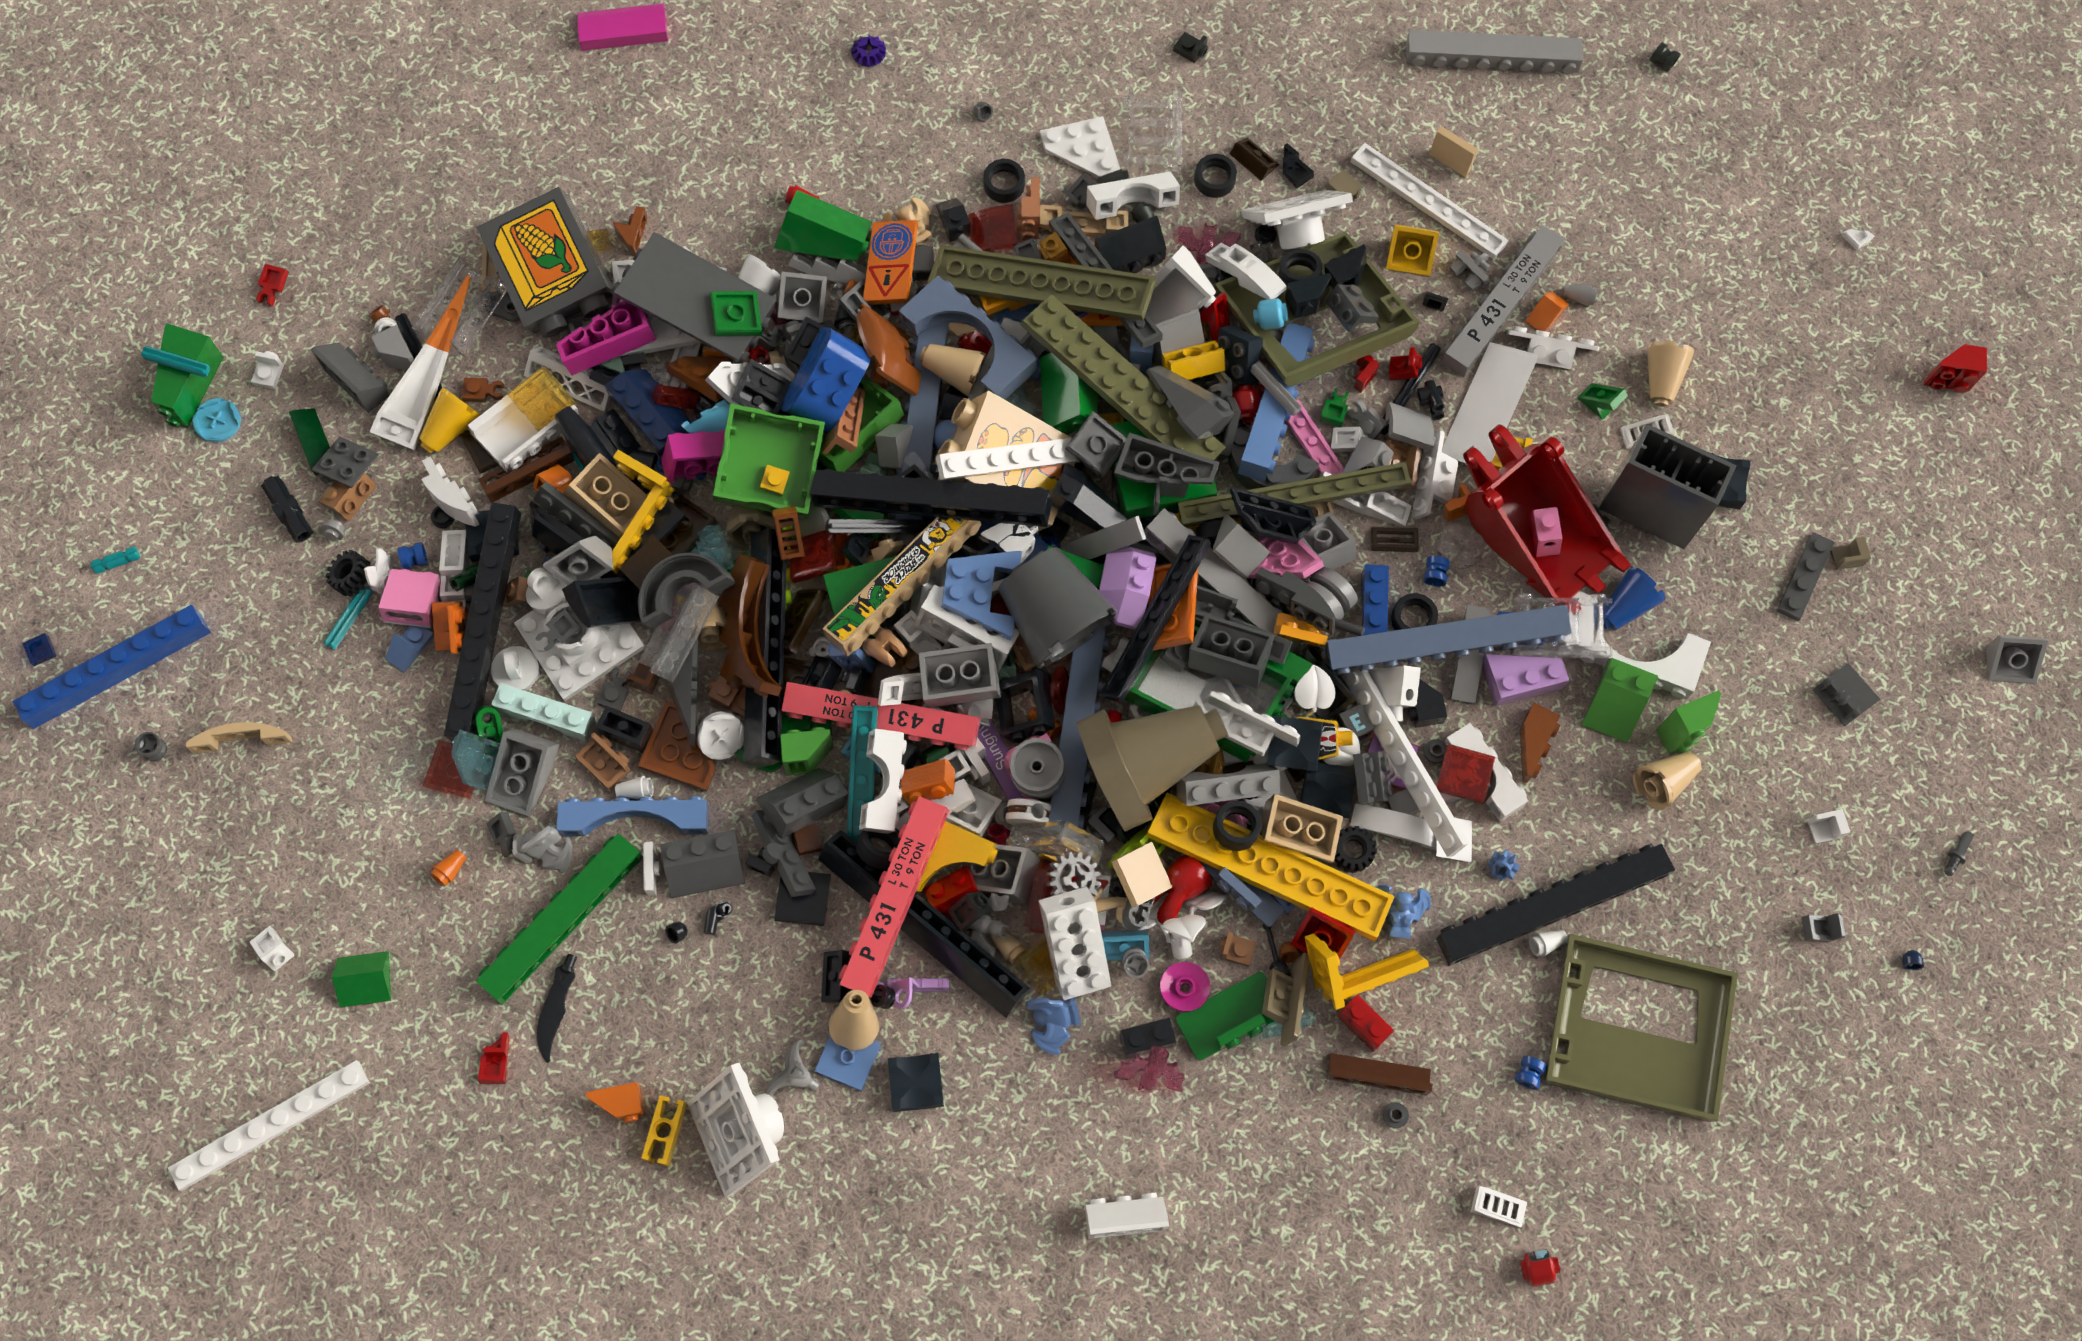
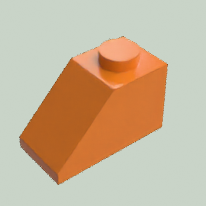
[586,1082,645,1124]

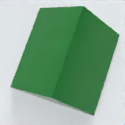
[332,951,391,1008]

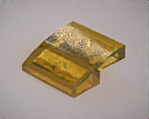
[507,366,576,432]

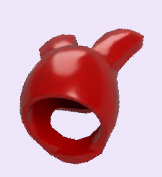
[1143,855,1213,925]

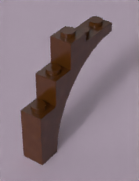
[718,553,782,697]

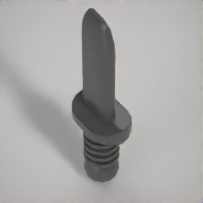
[1944,831,1974,876]

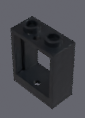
[997,669,1055,743]

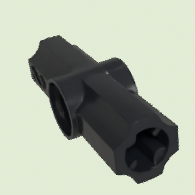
[261,476,314,543]

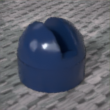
[1902,950,1924,970]

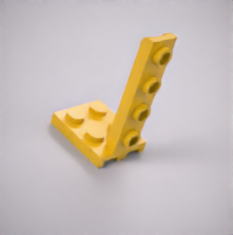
[611,450,674,574]
[1305,933,1429,1010]

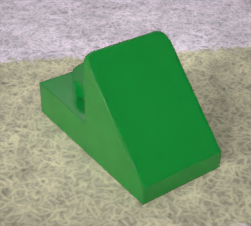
[1577,383,1628,420]

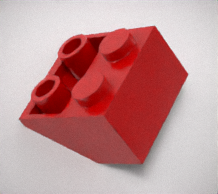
[1923,344,1987,393]

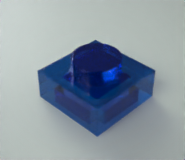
[22,633,57,666]

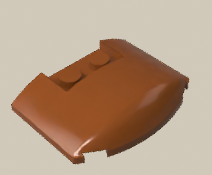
[857,304,921,397]

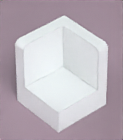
[1807,809,1850,844]

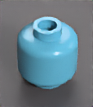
[1253,298,1288,330]

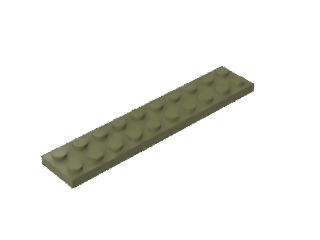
[927,245,1156,321]
[1021,294,1226,460]

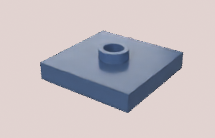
[815,1036,882,1092]

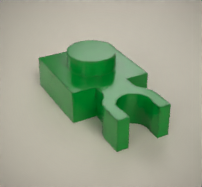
[1319,388,1349,427]

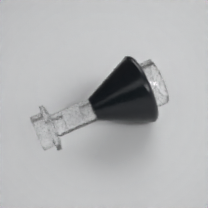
[831,282,857,334]

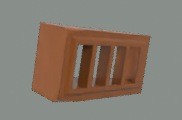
[772,506,805,560]

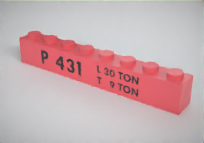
[782,682,981,750]
[839,796,950,998]

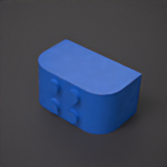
[780,327,871,434]

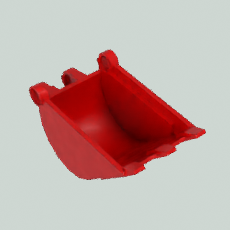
[1463,424,1631,616]

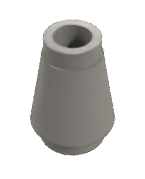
[1563,284,1598,307]

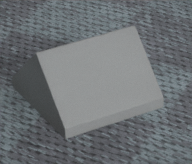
[776,271,827,323]
[1212,514,1270,579]
[1986,635,2048,684]

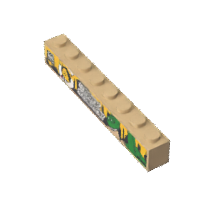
[822,517,981,656]

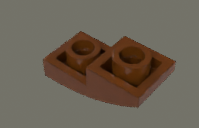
[791,822,823,856]

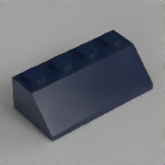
[604,369,692,459]

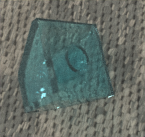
[451,729,500,791]

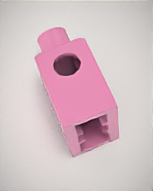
[1529,507,1562,557]

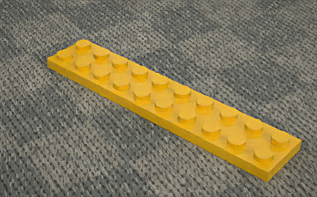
[1146,793,1395,941]

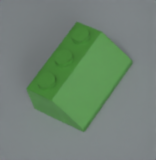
[1656,690,1721,755]

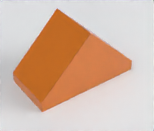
[1525,291,1570,331]

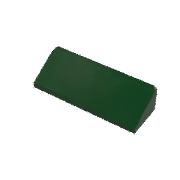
[289,408,330,476]

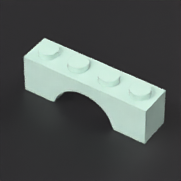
[491,683,596,742]

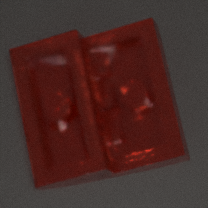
[968,204,1017,253]

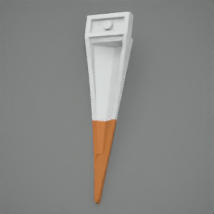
[370,275,471,451]

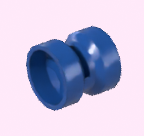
[397,542,428,569]
[1423,556,1450,587]
[1514,1056,1547,1090]

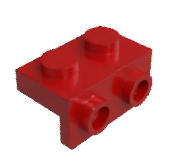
[924,865,979,919]

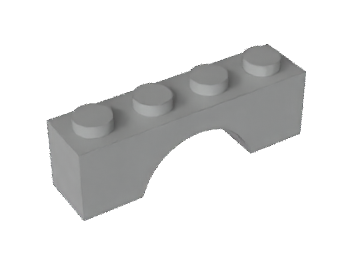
[1176,763,1280,806]

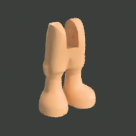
[860,626,907,667]

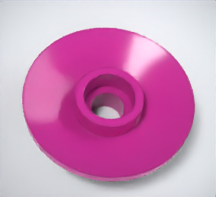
[1160,962,1210,1012]

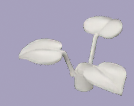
[1253,665,1360,771]
[1117,891,1227,959]

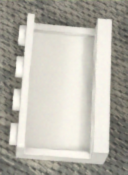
[468,369,579,473]

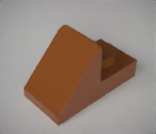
[613,206,648,256]

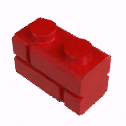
[1337,994,1394,1052]

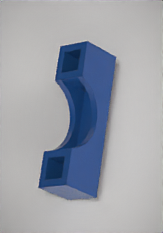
[1361,564,1389,635]

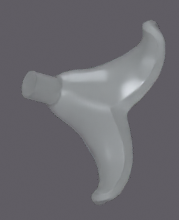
[767,1040,819,1099]

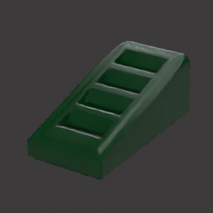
[918,744,949,765]

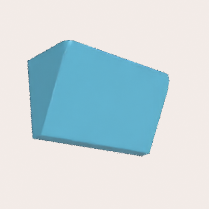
[1101,930,1149,961]

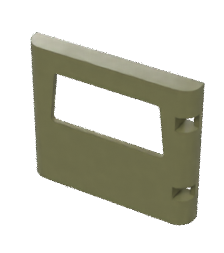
[1214,231,1419,386]
[1545,934,1738,1122]

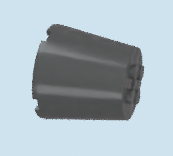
[998,547,1119,669]

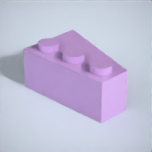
[1482,654,1569,706]

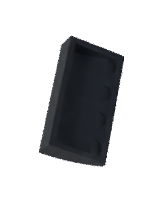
[562,577,642,628]

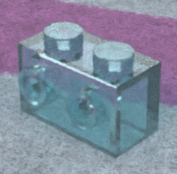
[696,525,734,570]

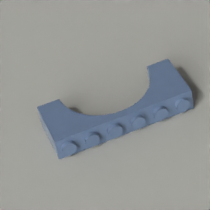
[899,276,1037,400]

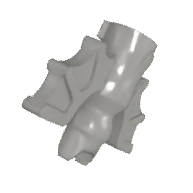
[968,893,1010,957]

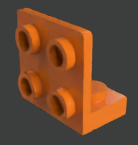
[432,601,467,654]

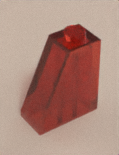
[1024,860,1063,933]

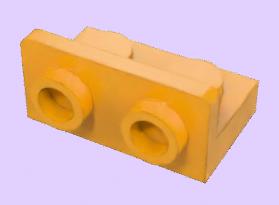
[1273,613,1328,647]

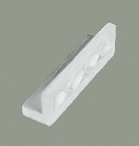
[524,346,610,412]

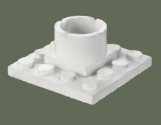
[1241,190,1353,249]
[514,577,646,701]
[687,1063,784,1198]

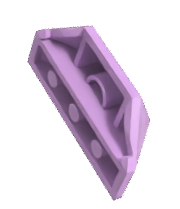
[1099,547,1156,630]

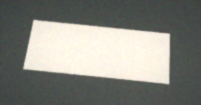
[1442,342,1539,463]

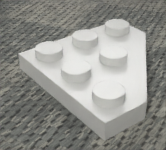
[1040,116,1120,179]
[705,362,795,405]

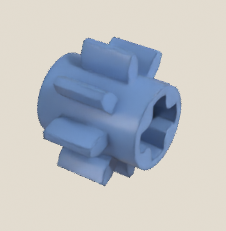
[1487,849,1520,881]

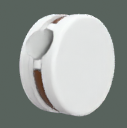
[1005,798,1051,829]

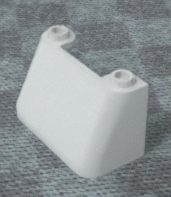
[1124,245,1216,329]

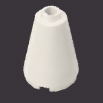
[738,254,780,296]

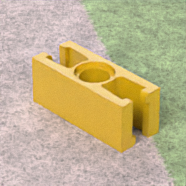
[1162,341,1225,380]
[641,1095,688,1167]

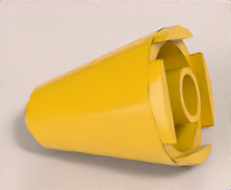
[419,387,480,453]

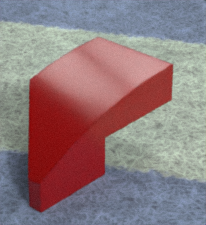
[478,1032,509,1084]

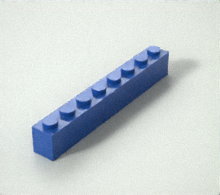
[12,604,211,729]

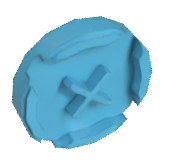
[192,398,241,443]

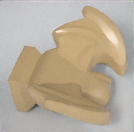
[881,197,932,246]

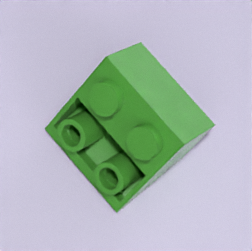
[780,727,833,776]

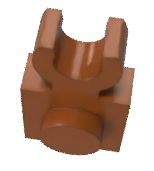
[462,377,504,402]

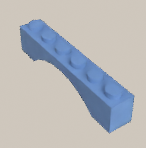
[557,796,709,836]

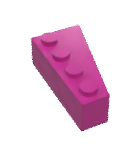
[556,301,657,376]
[661,430,725,483]

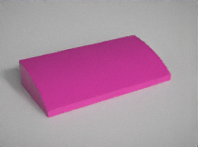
[578,3,668,51]

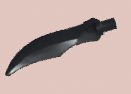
[537,954,577,1063]

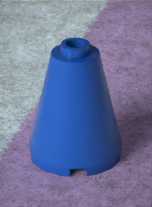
[1599,566,1666,631]

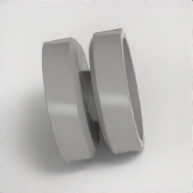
[1306,567,1358,620]
[1009,738,1065,799]

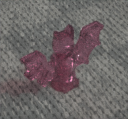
[1178,222,1241,265]
[1114,1045,1185,1093]

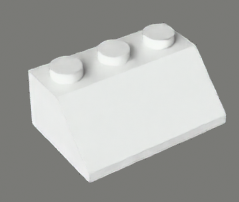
[1085,1193,1169,1239]

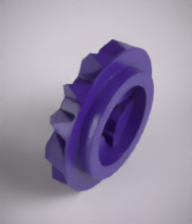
[851,34,886,67]

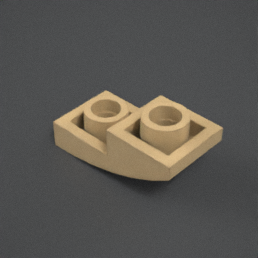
[864,538,904,564]

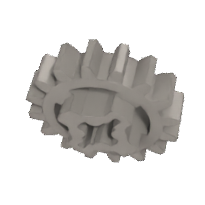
[1046,852,1101,896]

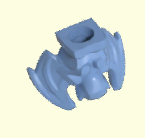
[1376,884,1431,939]
[1026,997,1081,1055]

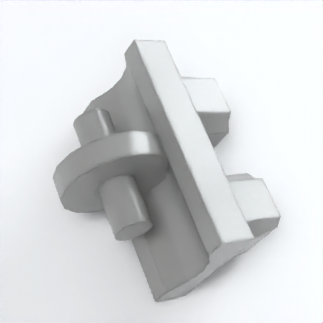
[1450,249,1490,292]

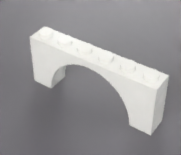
[1553,591,1711,699]

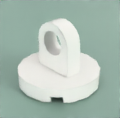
[526,568,567,614]
[491,646,540,691]
[696,711,744,760]

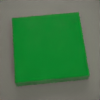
[710,291,762,336]

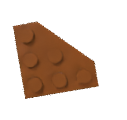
[667,356,750,402]
[638,700,716,792]

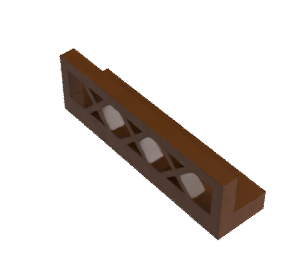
[478,437,575,502]
[1327,1053,1433,1095]

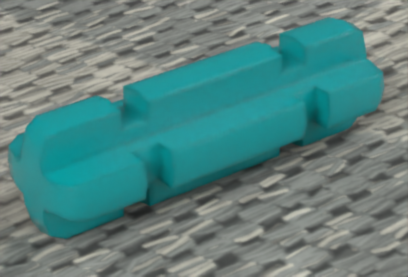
[91,546,140,574]

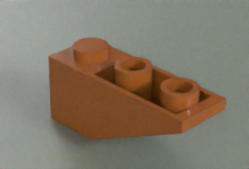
[1519,703,1560,783]

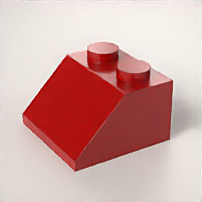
[1290,907,1356,959]

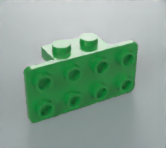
[1176,972,1275,1061]

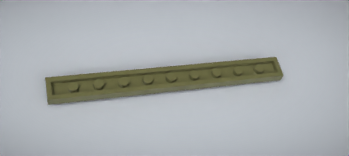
[1177,462,1411,527]

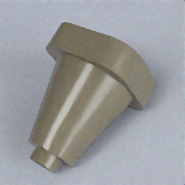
[1076,705,1229,831]

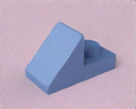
[385,626,434,673]

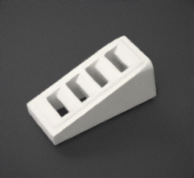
[1620,414,1674,449]
[1471,1186,1527,1228]

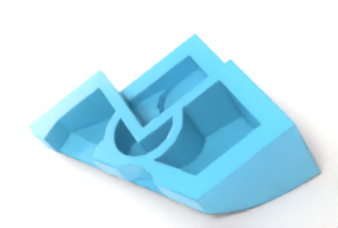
[681,399,730,433]

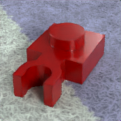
[256,264,289,306]

